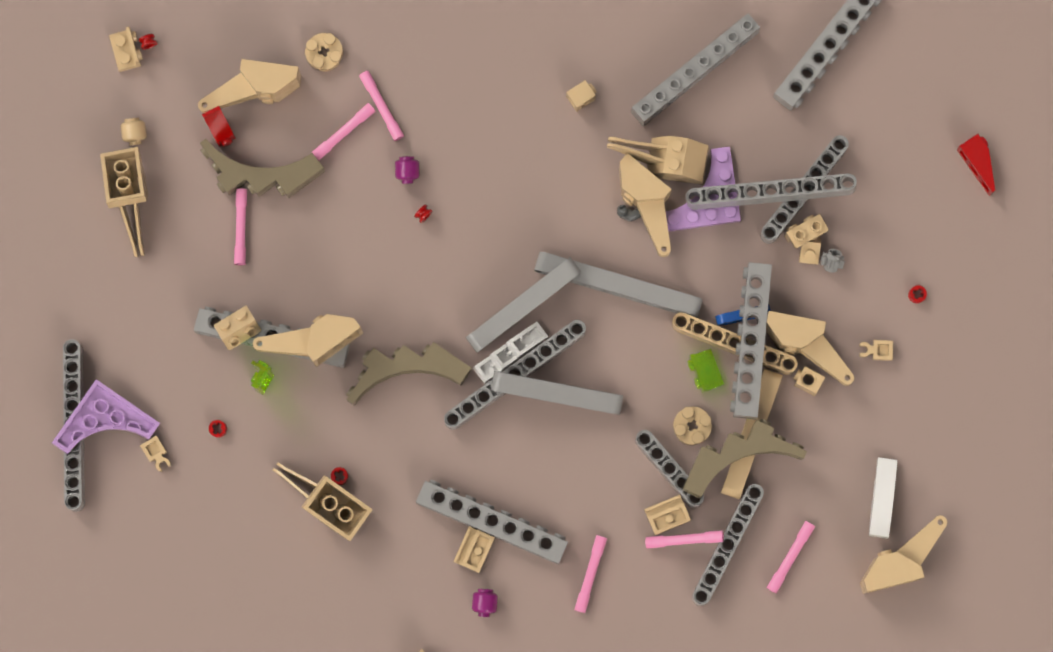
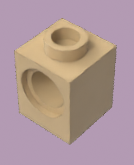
[566,80,597,112]
[794,367,825,396]

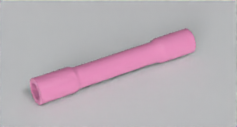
[359,71,404,141]
[311,103,376,161]
[234,188,247,265]
[766,521,815,594]
[645,530,724,549]
[574,535,607,613]

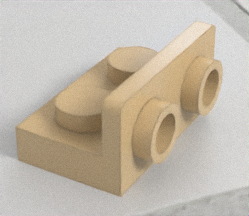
[109,27,143,72]

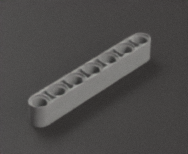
[760,135,849,244]
[466,257,581,353]
[491,371,623,415]
[692,484,764,606]

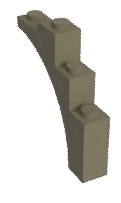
[200,139,325,198]
[346,342,472,406]
[682,419,807,498]

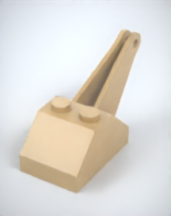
[198,59,301,113]
[607,136,709,185]
[100,147,148,257]
[619,153,672,257]
[766,311,854,386]
[253,314,363,367]
[273,463,373,541]
[860,515,947,594]

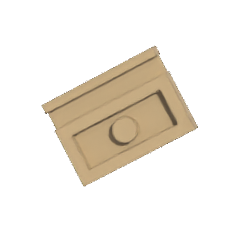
[644,495,691,536]
[453,526,495,573]

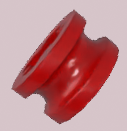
[138,34,157,50]
[414,204,433,223]
[908,285,927,303]
[209,420,227,438]
[331,467,348,485]

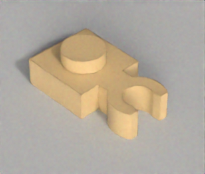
[859,340,893,361]
[140,435,171,472]

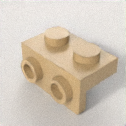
[785,214,829,248]
[213,305,261,350]

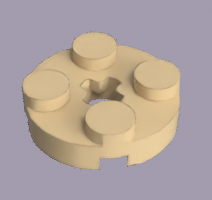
[305,33,343,72]
[673,406,712,446]

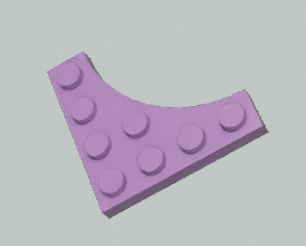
[666,147,741,232]
[51,379,160,454]

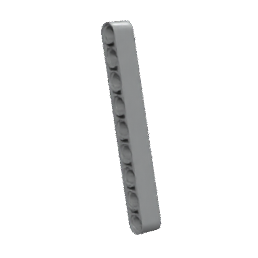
[686,173,857,210]
[534,252,703,318]
[444,320,586,430]
[63,339,85,512]

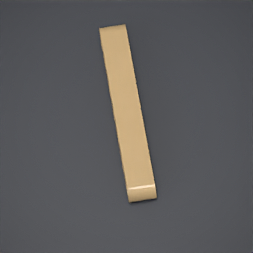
[672,312,798,375]
[721,369,783,499]

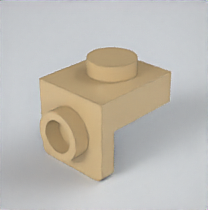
[799,237,821,265]

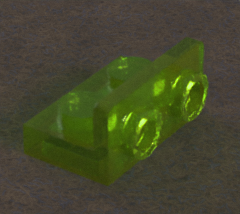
[687,349,724,393]
[251,360,274,395]

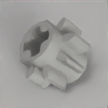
[821,249,845,273]

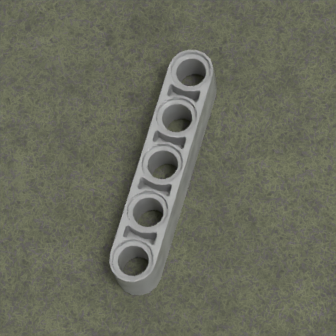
[635,430,704,508]

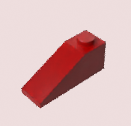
[202,106,236,147]
[957,134,995,196]

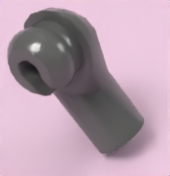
[617,205,641,222]

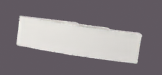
[473,322,548,384]
[869,457,897,539]

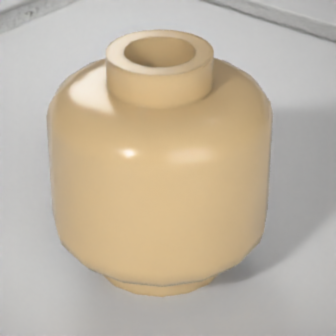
[120,117,147,145]

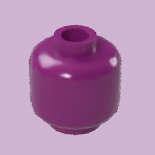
[395,156,420,184]
[472,589,498,617]

